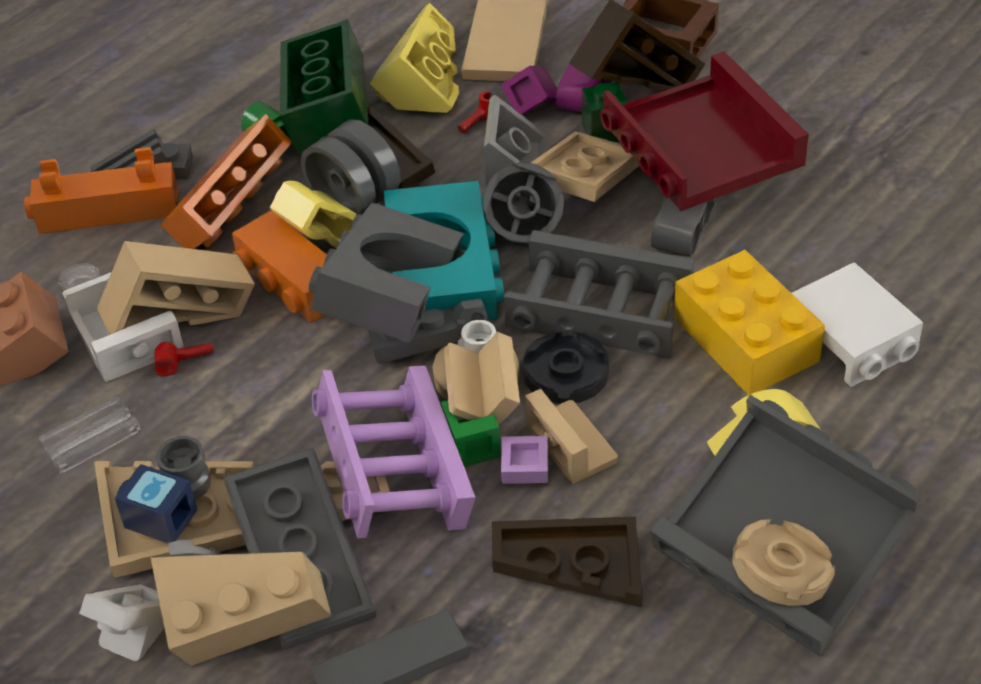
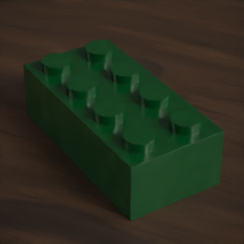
[280,19,368,153]

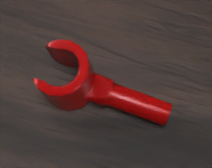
[458,91,501,133]
[154,342,213,376]

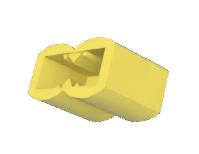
[270,181,357,247]

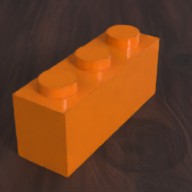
[232,210,327,323]

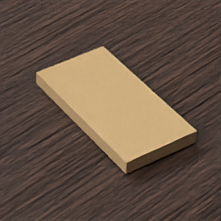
[462,0,548,82]

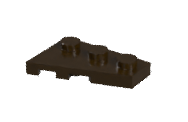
[492,516,643,607]

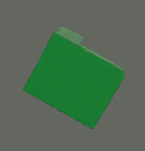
[440,400,501,467]

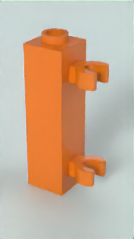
[24,147,179,234]

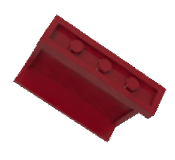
[600,51,809,211]

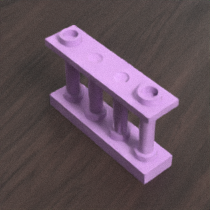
[312,366,476,538]

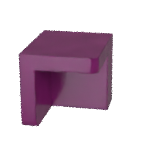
[501,65,557,117]

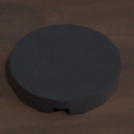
[523,332,609,404]

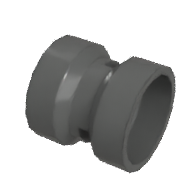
[156,436,211,500]

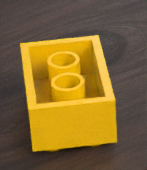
[674,250,825,395]

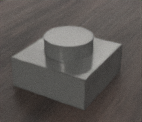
[163,143,193,180]

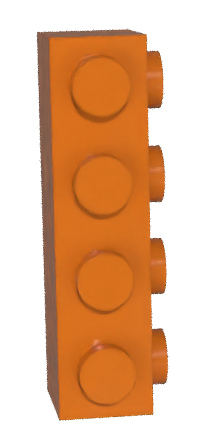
[160,114,292,249]

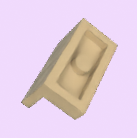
[444,332,520,425]
[525,389,618,485]

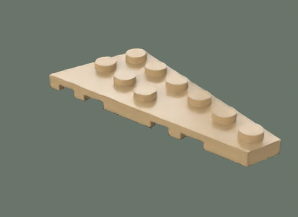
[94,461,390,578]

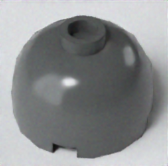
[483,162,564,245]

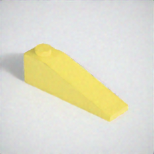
[370,3,459,113]

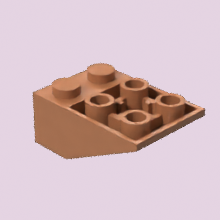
[0,271,69,386]

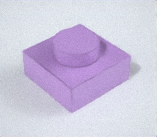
[501,436,548,484]

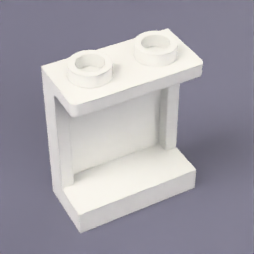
[792,262,923,387]
[62,272,184,383]

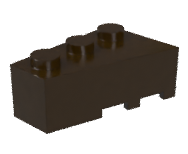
[569,0,706,91]

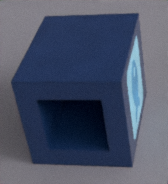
[114,464,198,543]

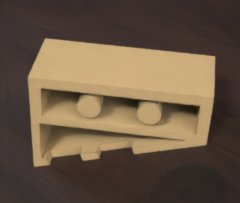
[97,241,255,335]
[150,552,331,666]

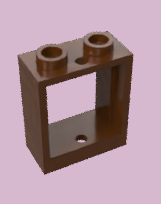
[623,0,719,58]

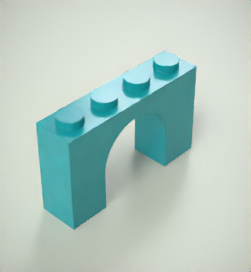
[384,181,504,321]

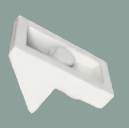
[80,584,164,661]

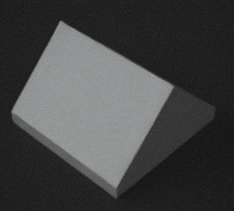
[484,95,550,187]

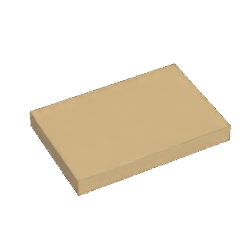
[531,131,640,202]

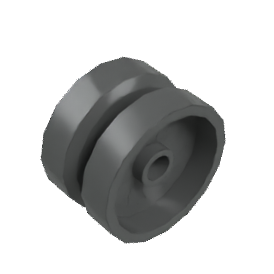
[301,119,401,215]

